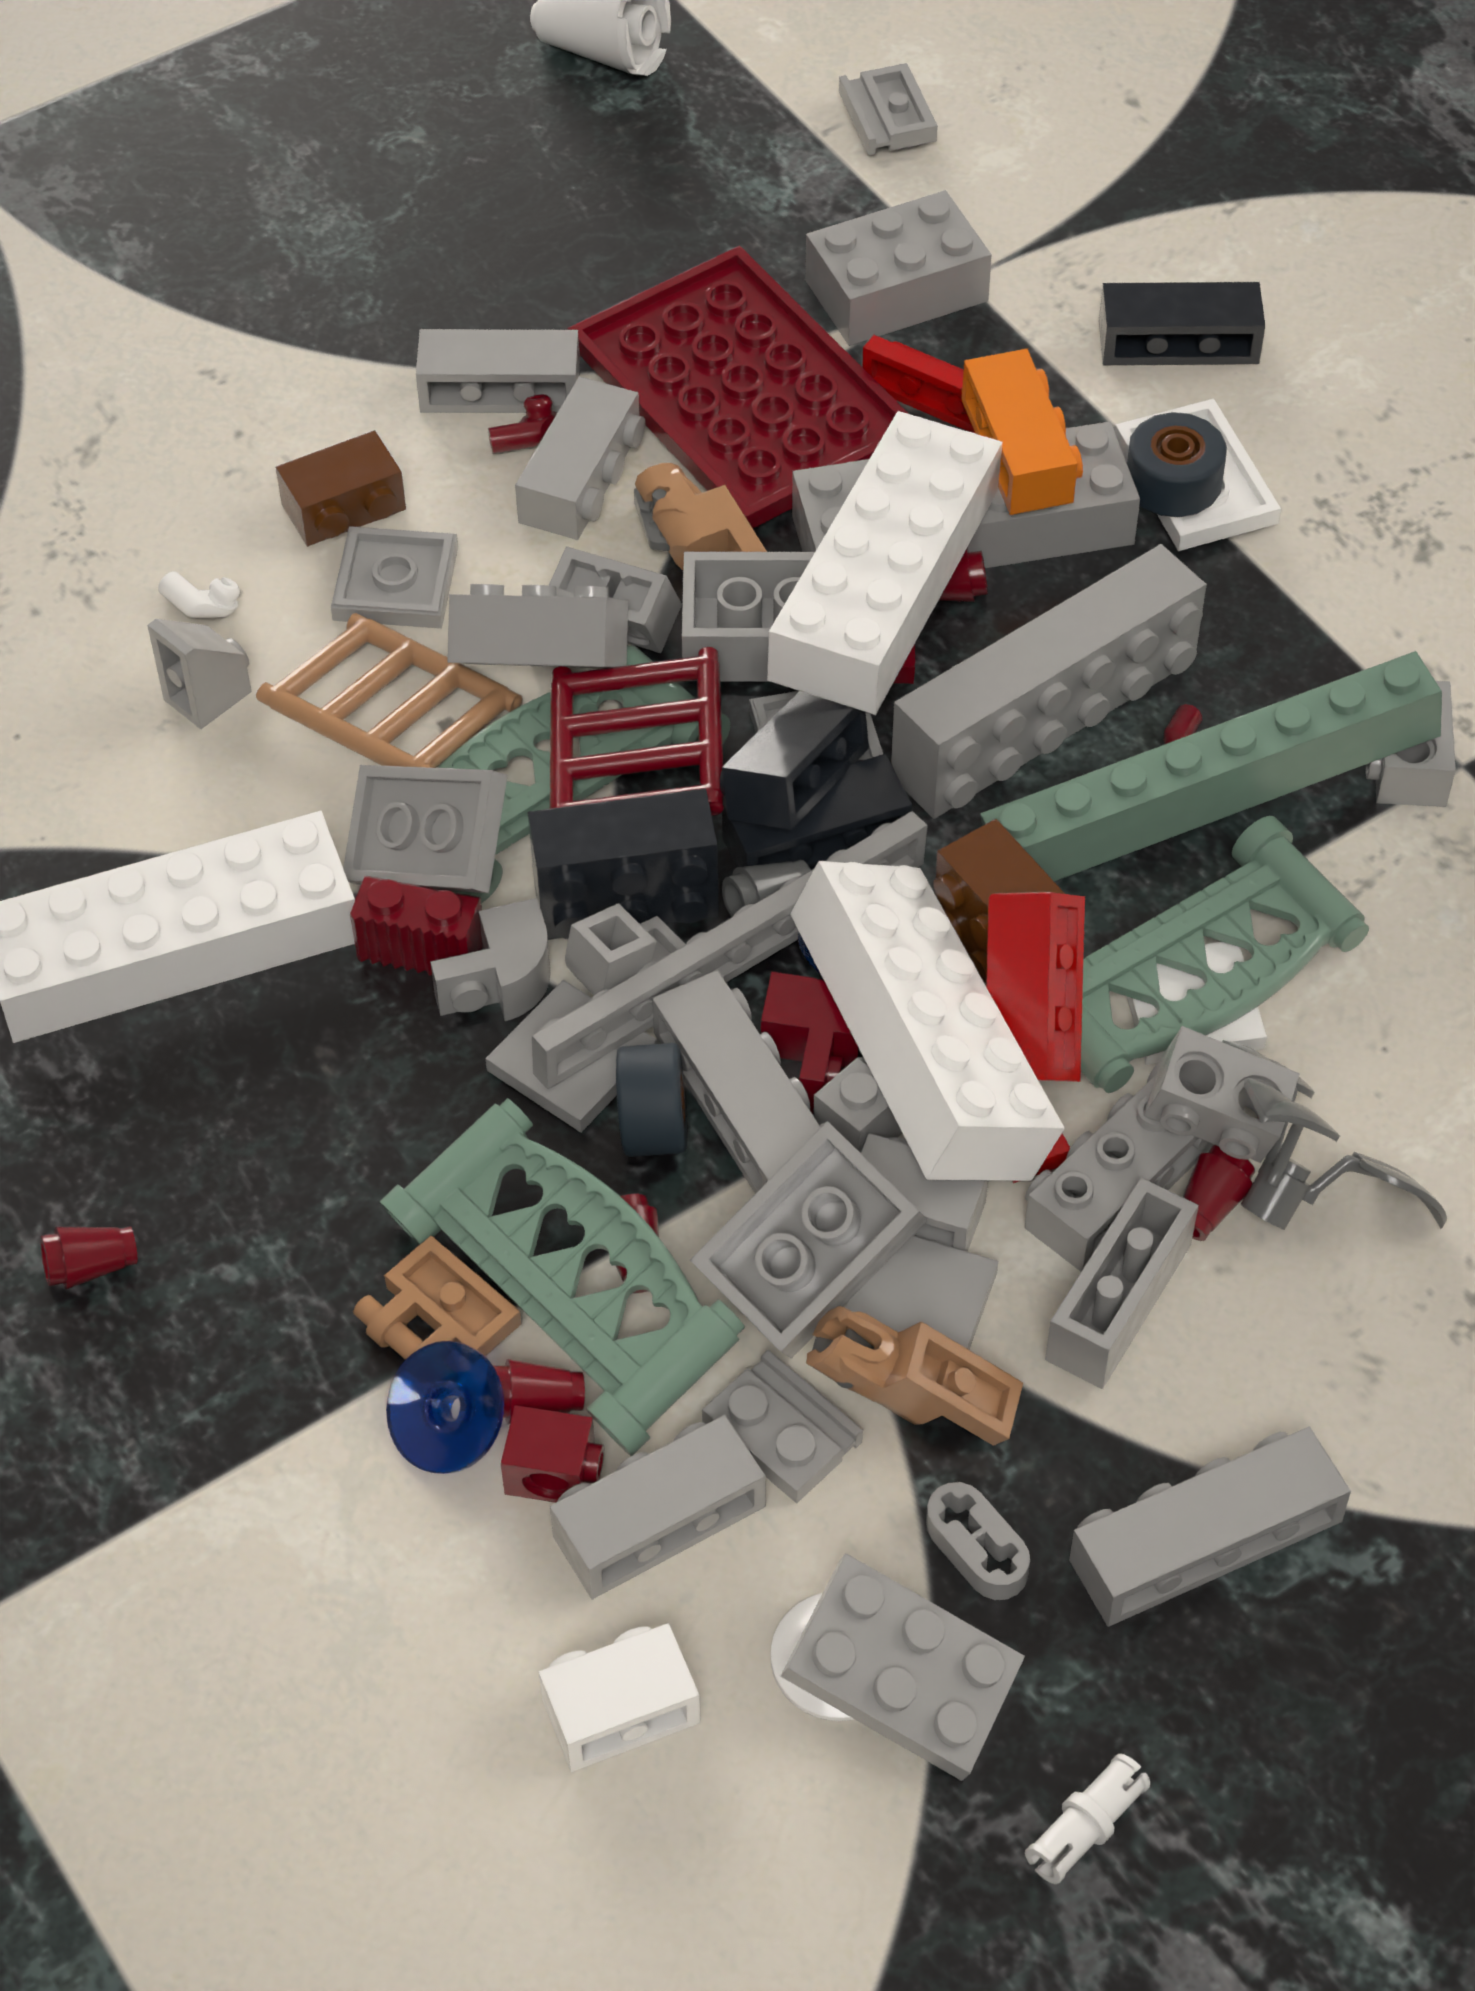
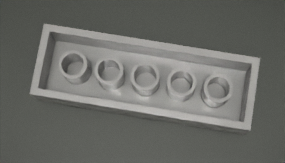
[792,421,1140,568]
[891,544,1207,819]

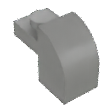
[431,898,550,1021]
[565,903,685,995]

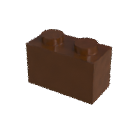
[275,430,406,547]

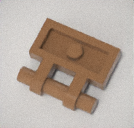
[353,1236,522,1393]

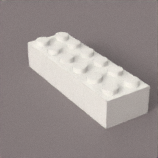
[767,411,1003,715]
[0,811,355,1043]
[790,861,1065,1181]

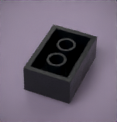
[528,788,719,940]

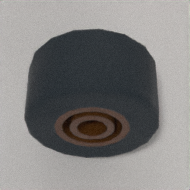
[1127,412,1227,517]
[616,1043,687,1157]

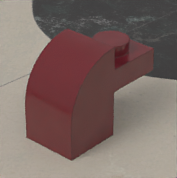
[761,972,858,1115]

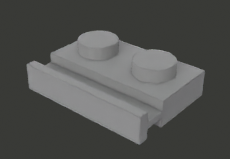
[839,63,938,155]
[702,1350,863,1504]

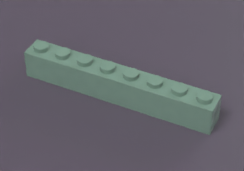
[980,651,1442,881]

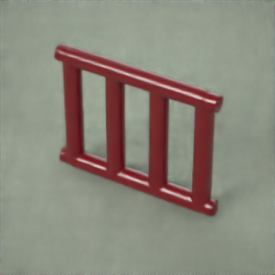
[550,647,724,816]

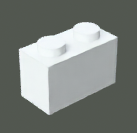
[539,1623,700,1772]

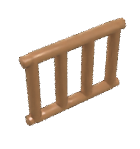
[256,613,523,768]

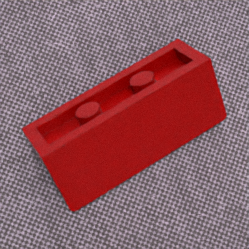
[862,335,976,434]
[986,892,1085,1082]

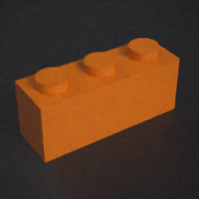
[962,349,1083,515]

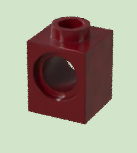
[500,1405,605,1503]

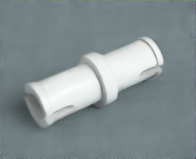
[1025,1754,1150,1884]

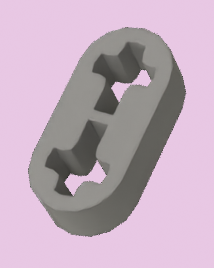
[926,1482,1030,1600]

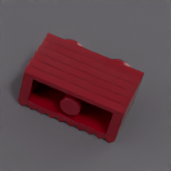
[350,876,483,976]

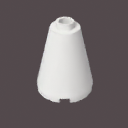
[530,0,671,76]

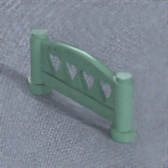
[437,645,730,903]
[1081,816,1369,1093]
[379,1098,745,1456]

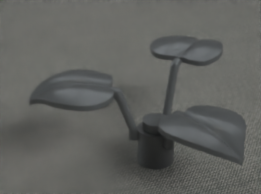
[1222,1040,1447,1230]

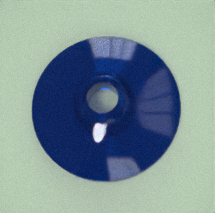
[386,1341,504,1474]

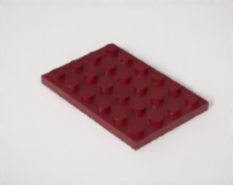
[567,245,909,529]

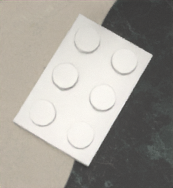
[1115,399,1281,551]

